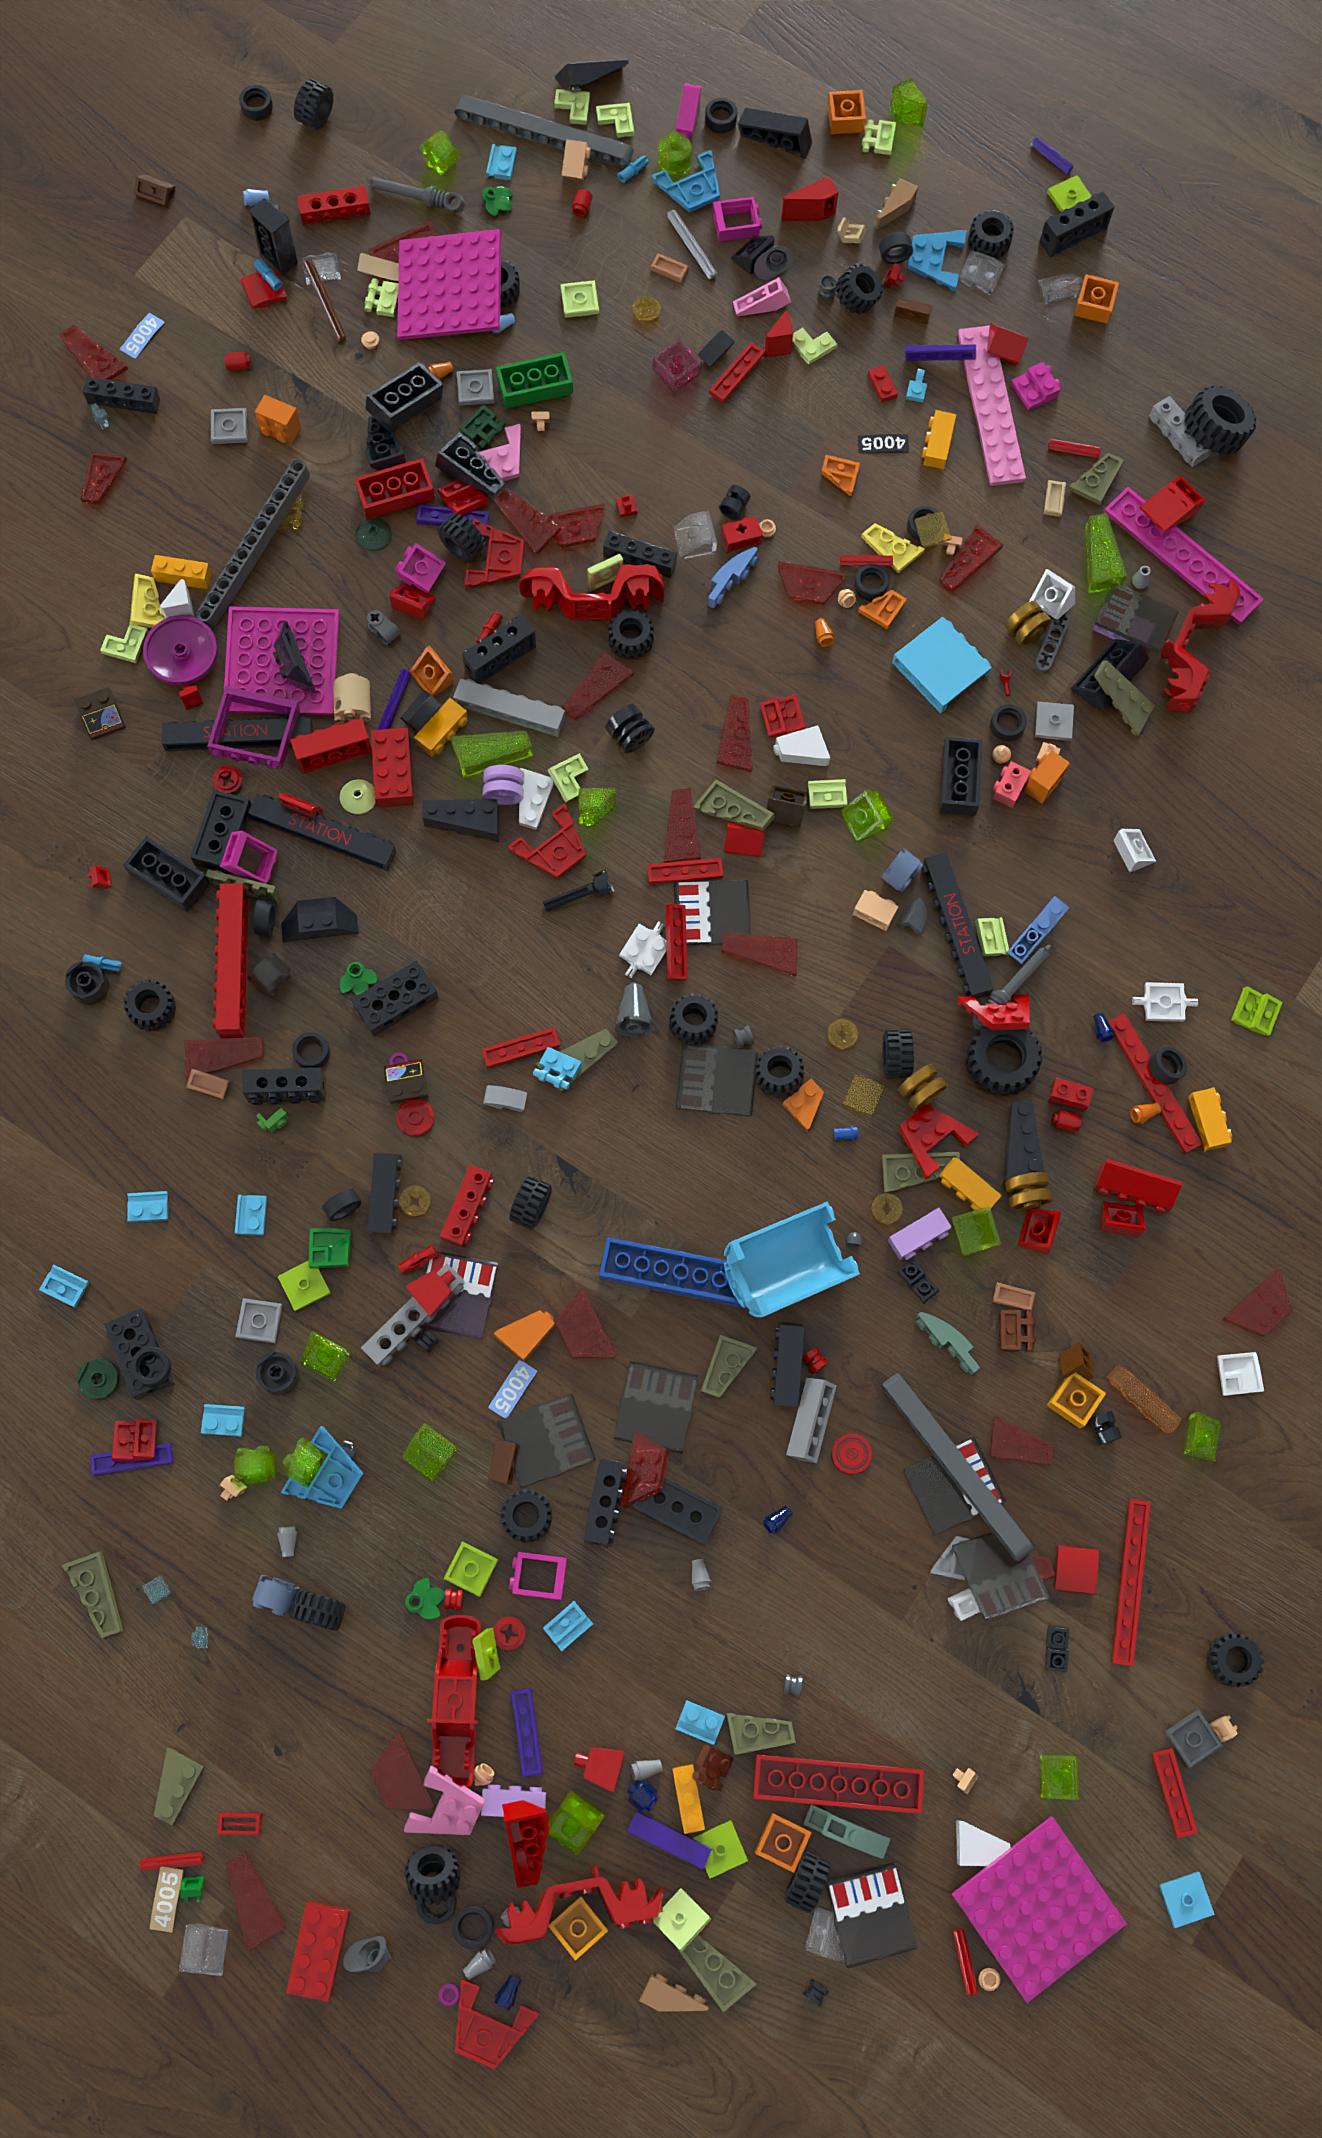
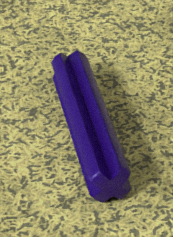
[1031,137,1073,174]

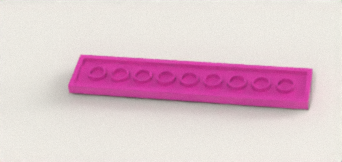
[1103,487,1264,625]

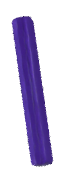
[377,669,411,730]

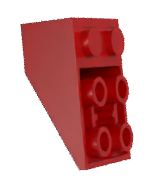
[781,177,839,221]
[1140,476,1206,532]

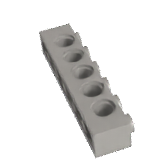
[361,1263,465,1367]

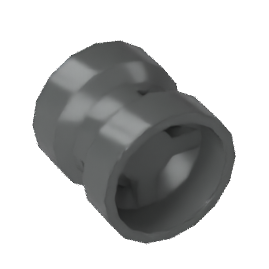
[818,274,837,300]

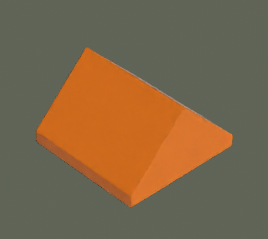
[410,646,453,697]

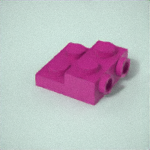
[1011,362,1061,411]
[395,543,446,593]

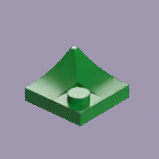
[309,1228,352,1269]

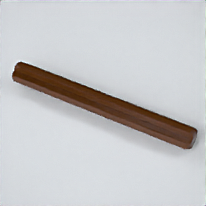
[304,259,346,342]

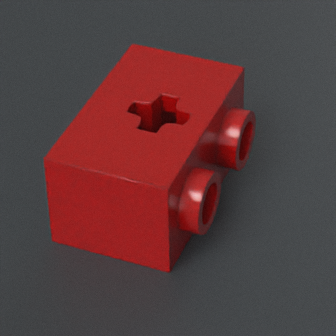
[721,517,763,553]
[1048,1078,1094,1112]

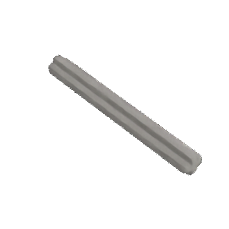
[668,210,717,279]

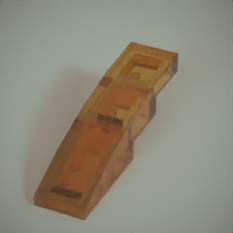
[1106,1363,1183,1435]

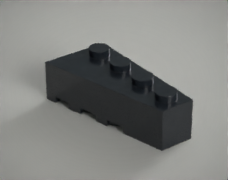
[738,108,813,159]
[770,1322,804,1407]

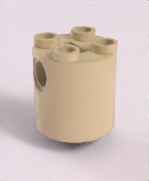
[333,673,371,724]

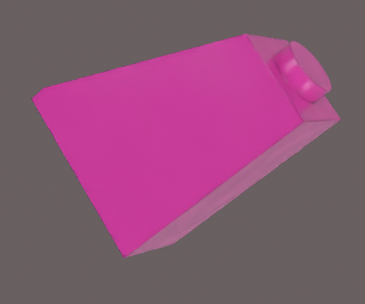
[676,83,701,143]

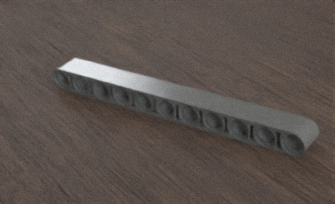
[454,95,634,168]
[197,459,310,629]
[881,1373,1034,1562]

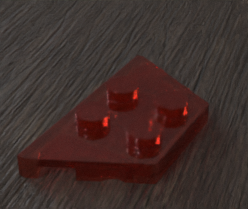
[537,503,605,548]
[778,561,847,605]
[1223,1269,1293,1336]
[555,1288,617,1358]
[620,1431,669,1508]
[370,1732,435,1809]

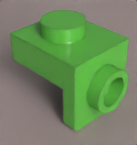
[256,1108,289,1133]

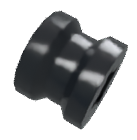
[414,1328,439,1353]
[802,1978,829,2006]

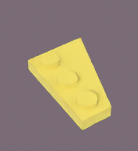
[861,523,925,573]
[130,574,164,628]

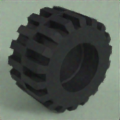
[294,79,334,130]
[968,210,1014,259]
[500,259,520,309]
[835,263,883,314]
[438,513,486,562]
[608,609,654,660]
[124,979,176,1031]
[669,993,719,1046]
[882,1029,914,1078]
[756,1045,804,1099]
[509,1176,552,1230]
[501,1489,552,1543]
[289,1590,346,1631]
[1207,1633,1264,1687]
[405,1844,460,1906]
[785,1851,830,1913]

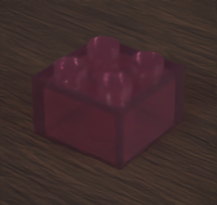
[652,338,702,393]

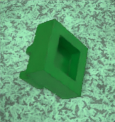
[179,1876,205,1903]

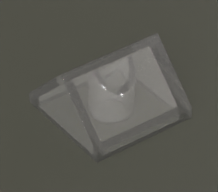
[1037,273,1083,304]

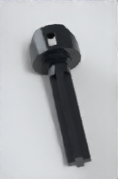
[543,869,615,911]

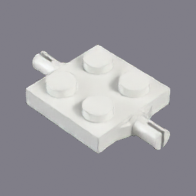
[619,921,667,978]
[1132,982,1198,1022]

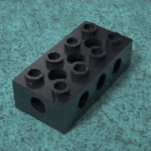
[1040,192,1114,258]
[462,615,536,684]
[190,790,252,874]
[351,960,439,1037]
[242,1068,326,1105]
[104,1308,174,1400]
[583,1458,627,1547]
[632,1470,723,1546]

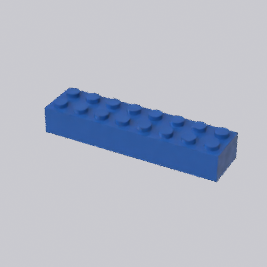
[599,1237,749,1309]

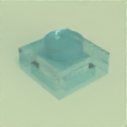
[90,403,109,429]
[142,1575,172,1604]
[192,1627,207,1649]

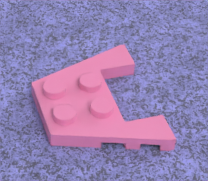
[468,424,521,481]
[404,1766,484,1835]

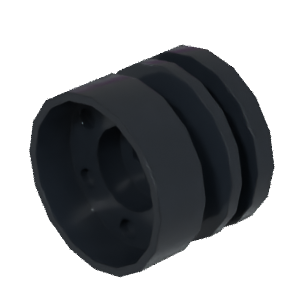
[605,704,655,754]

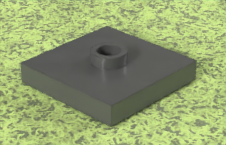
[1164,1709,1223,1769]

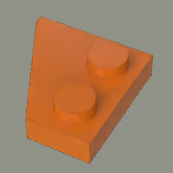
[821,455,860,496]
[858,590,907,629]
[782,1078,824,1131]

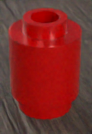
[572,189,593,217]
[224,351,252,371]
[1052,1109,1082,1132]

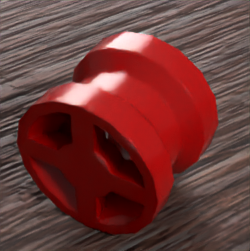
[444,1589,463,1611]

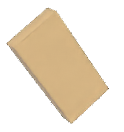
[1043,480,1066,517]

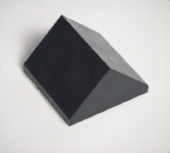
[730,235,775,275]

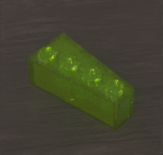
[1085,513,1127,593]
[450,730,533,778]

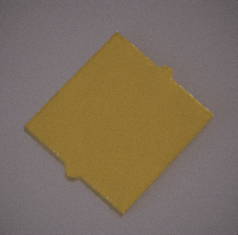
[914,511,951,548]
[843,1074,884,1116]

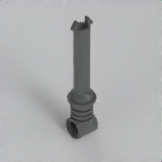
[366,177,465,213]
[972,944,1051,1030]

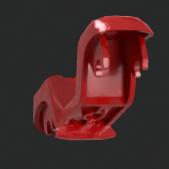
[519,564,664,624]
[1161,578,1240,713]
[427,1615,482,1788]
[494,1866,663,1945]

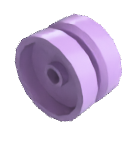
[482,765,525,805]

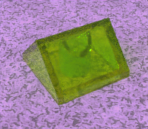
[300,1331,350,1381]
[1184,1412,1221,1461]
[1040,1755,1079,1800]

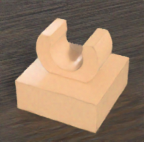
[531,412,550,431]
[942,535,963,555]
[1036,742,1061,762]
[220,1475,247,1501]
[1209,1715,1238,1743]
[953,1768,979,1794]

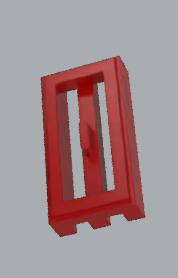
[217,1812,262,1835]

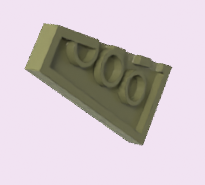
[1094,660,1155,736]
[693,779,775,831]
[206,870,281,906]
[536,1029,619,1093]
[881,1152,960,1194]
[62,1552,123,1638]
[673,1935,757,2012]

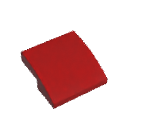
[240,269,287,309]
[437,480,488,515]
[760,694,806,737]
[278,793,323,818]
[112,1419,156,1462]
[1054,1545,1099,1594]

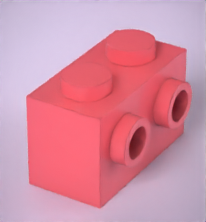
[992,761,1031,808]

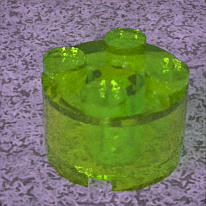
[420,130,460,174]
[657,131,692,175]
[283,1438,328,1487]
[233,1446,275,1484]

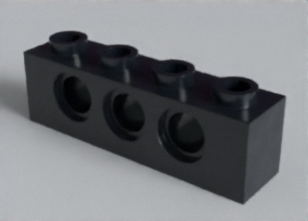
[83,377,160,414]
[603,531,677,578]

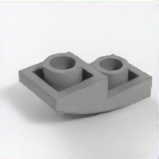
[483,1085,527,1112]

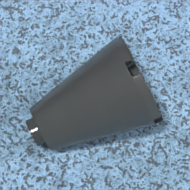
[615,983,653,1038]

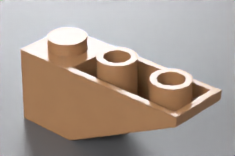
[875,179,918,229]
[639,1973,709,2011]

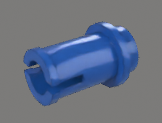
[834,1125,858,1141]

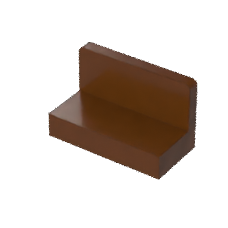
[133,175,176,205]
[894,297,932,325]
[1060,1342,1094,1381]
[488,1440,520,1484]

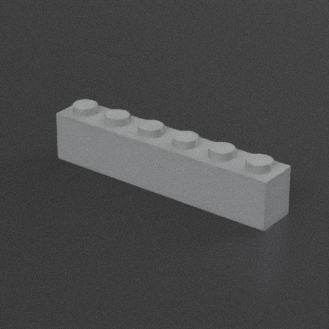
[453,678,565,737]

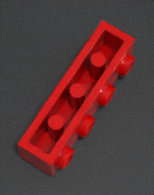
[440,1165,494,1248]

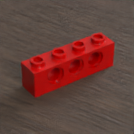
[297,186,371,224]

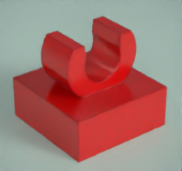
[883,263,905,288]
[616,494,638,518]
[179,684,203,709]
[87,865,111,889]

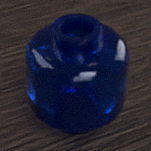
[627,1780,659,1812]

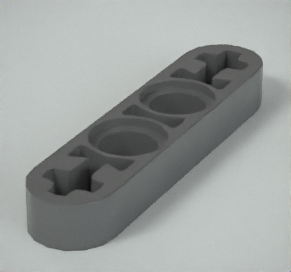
[1034,612,1071,674]

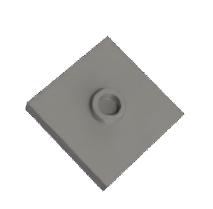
[457,369,494,406]
[211,408,247,444]
[1035,701,1074,741]
[235,1298,283,1344]

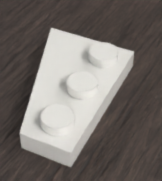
[519,768,555,830]

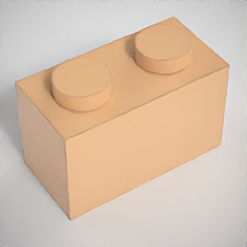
[562,139,591,181]
[853,890,898,931]

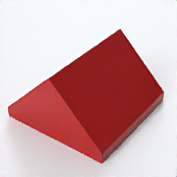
[764,311,794,358]
[987,323,1029,365]
[389,583,436,621]
[724,821,765,857]
[1100,1201,1145,1237]
[1018,1209,1061,1255]

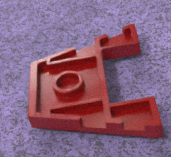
[465,519,525,588]
[508,804,586,879]
[957,994,1030,1030]
[898,1104,979,1179]
[455,1979,539,2070]

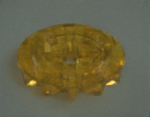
[633,296,661,323]
[827,1019,858,1049]
[399,1185,431,1217]
[871,1193,903,1224]

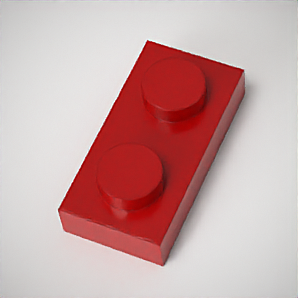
[868,365,898,403]

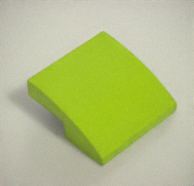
[1231,986,1283,1036]

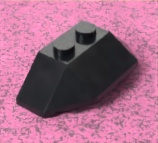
[273,621,316,693]
[281,897,359,942]

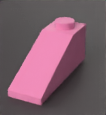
[733,278,791,316]

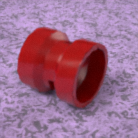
[802,1347,829,1374]

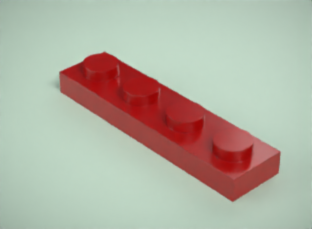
[709,342,765,403]
[647,858,723,885]
[666,903,688,981]
[481,1027,560,1069]
[1151,1748,1198,1838]

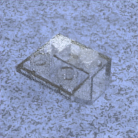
[179,1923,229,1976]

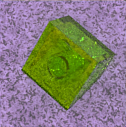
[890,77,928,127]
[579,788,616,826]
[840,790,895,842]
[952,1206,1001,1257]
[549,1791,605,1856]

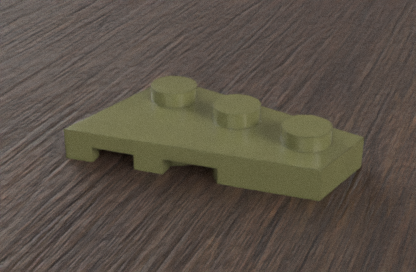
[1068,453,1124,505]
[701,1335,758,1399]
[726,1713,796,1756]
[154,1747,205,1826]

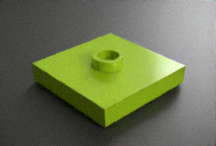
[1047,175,1091,212]
[278,1261,331,1312]
[444,1541,499,1597]
[473,1628,500,1680]
[693,1820,748,1878]

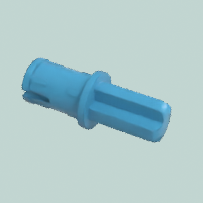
[618,155,649,183]
[254,259,282,291]
[82,954,122,972]

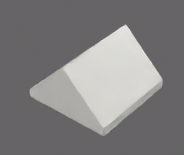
[1029,569,1075,619]
[160,579,195,619]
[1113,829,1156,872]

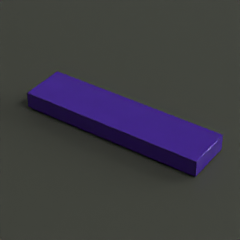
[905,344,976,361]
[416,504,490,526]
[90,1443,174,1476]
[511,1688,543,1777]
[627,1811,712,1869]

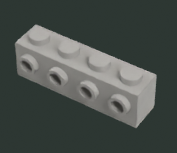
[1149,396,1211,467]
[786,1378,837,1463]

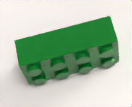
[496,352,573,409]

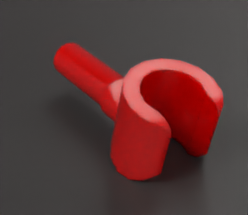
[999,669,1011,696]

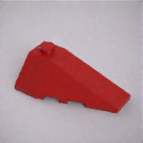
[502,1800,550,1888]

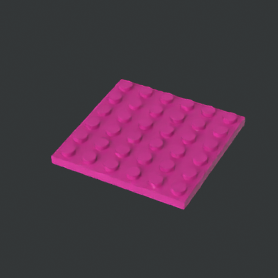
[397,229,502,340]
[224,607,339,716]
[952,1816,1127,2003]

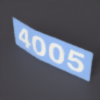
[120,313,164,359]
[488,1360,537,1419]

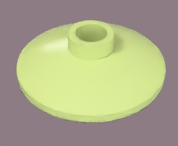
[340,779,376,815]

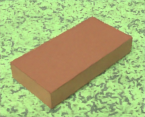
[650,253,689,283]
[186,1069,230,1099]
[992,1282,1036,1311]

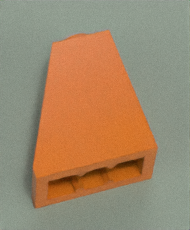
[494,1310,555,1362]

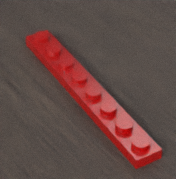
[1107,1013,1203,1154]
[1111,1499,1151,1667]

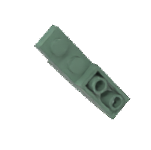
[915,1312,980,1375]
[804,1804,891,1859]

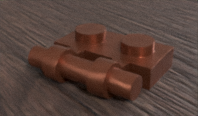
[1000,1310,1036,1352]
[692,1744,734,1791]

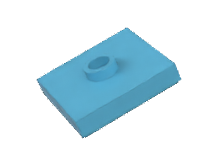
[1159,1872,1215,1928]

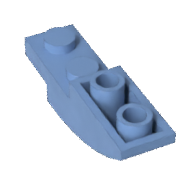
[708,547,759,609]
[1007,896,1069,964]

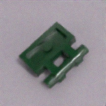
[460,405,506,449]

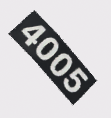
[858,434,909,453]

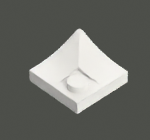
[1217,1352,1264,1396]

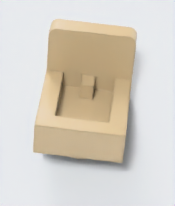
[837,218,867,243]

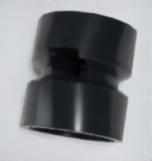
[719,485,751,520]
[1088,1411,1122,1446]

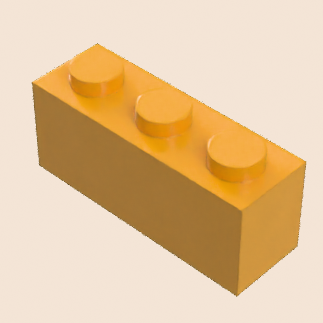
[922,410,956,469]
[151,555,212,590]
[414,698,468,758]
[1188,1088,1232,1152]
[938,1158,1002,1214]
[672,1764,705,1834]

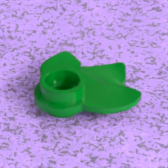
[482,187,513,217]
[340,962,377,996]
[405,1578,445,1619]

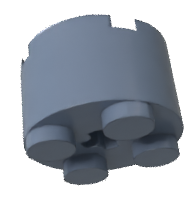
[880,848,923,892]
[252,1575,300,1616]

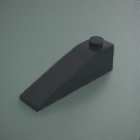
[555,60,629,93]
[365,416,406,471]
[435,433,505,496]

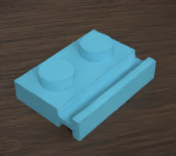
[486,144,517,181]
[127,1191,168,1223]
[235,1195,267,1236]
[39,1264,90,1308]
[201,1404,246,1437]
[543,1601,593,1651]
[676,1700,725,1745]

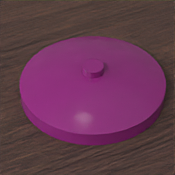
[143,615,218,685]

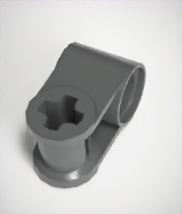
[367,610,401,645]

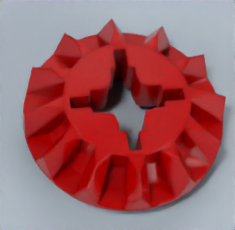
[212,766,243,794]
[493,1617,525,1650]

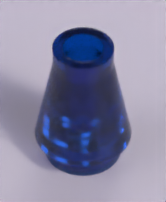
[1093,1013,1115,1042]
[762,1505,793,1535]
[494,1975,521,2011]

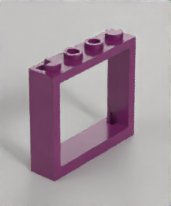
[207,686,300,769]

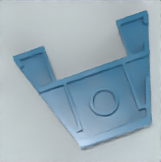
[652,150,720,213]
[907,230,967,291]
[281,1426,363,1509]

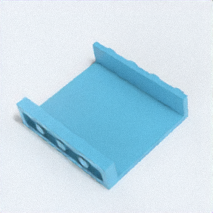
[892,617,992,714]

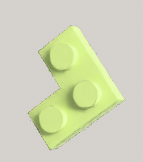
[555,89,590,125]
[596,103,634,138]
[792,328,837,365]
[100,624,149,663]
[547,753,589,802]

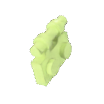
[862,120,896,155]
[364,278,399,317]

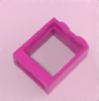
[713,197,762,242]
[220,831,278,884]
[509,1552,567,1601]

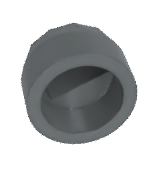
[846,1232,862,1248]

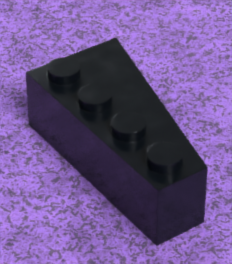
[422,799,499,842]
[1003,1099,1045,1184]
[368,1153,402,1233]

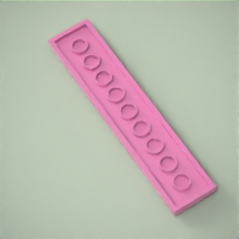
[958,326,1026,486]

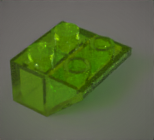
[402,1423,458,1482]

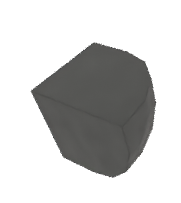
[897,898,927,933]

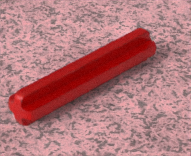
[1048,439,1101,458]
[840,555,893,566]
[140,1852,204,1871]
[953,1928,978,1995]

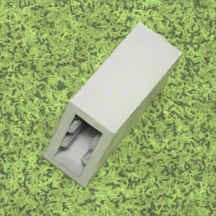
[773,725,830,766]
[956,1820,1010,1866]

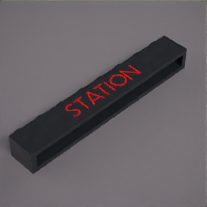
[162,716,313,752]
[248,794,396,872]
[921,852,994,999]

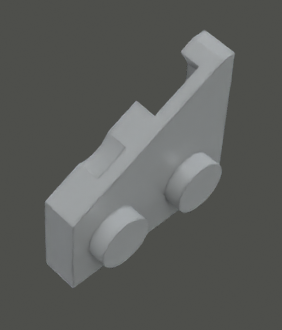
[930,1536,976,1581]

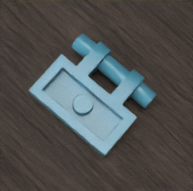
[533,1047,583,1090]

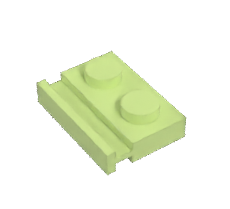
[808,779,847,809]
[975,917,1009,956]

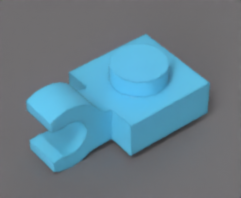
[906,369,927,403]

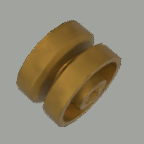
[1004,600,1052,647]
[898,1064,948,1111]
[1005,1172,1053,1210]

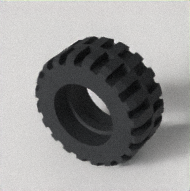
[1185,386,1256,455]
[966,1026,1043,1096]

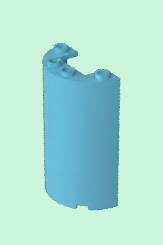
[724,1202,860,1317]

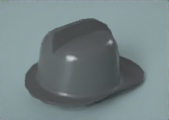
[754,245,794,280]
[343,1936,392,1973]

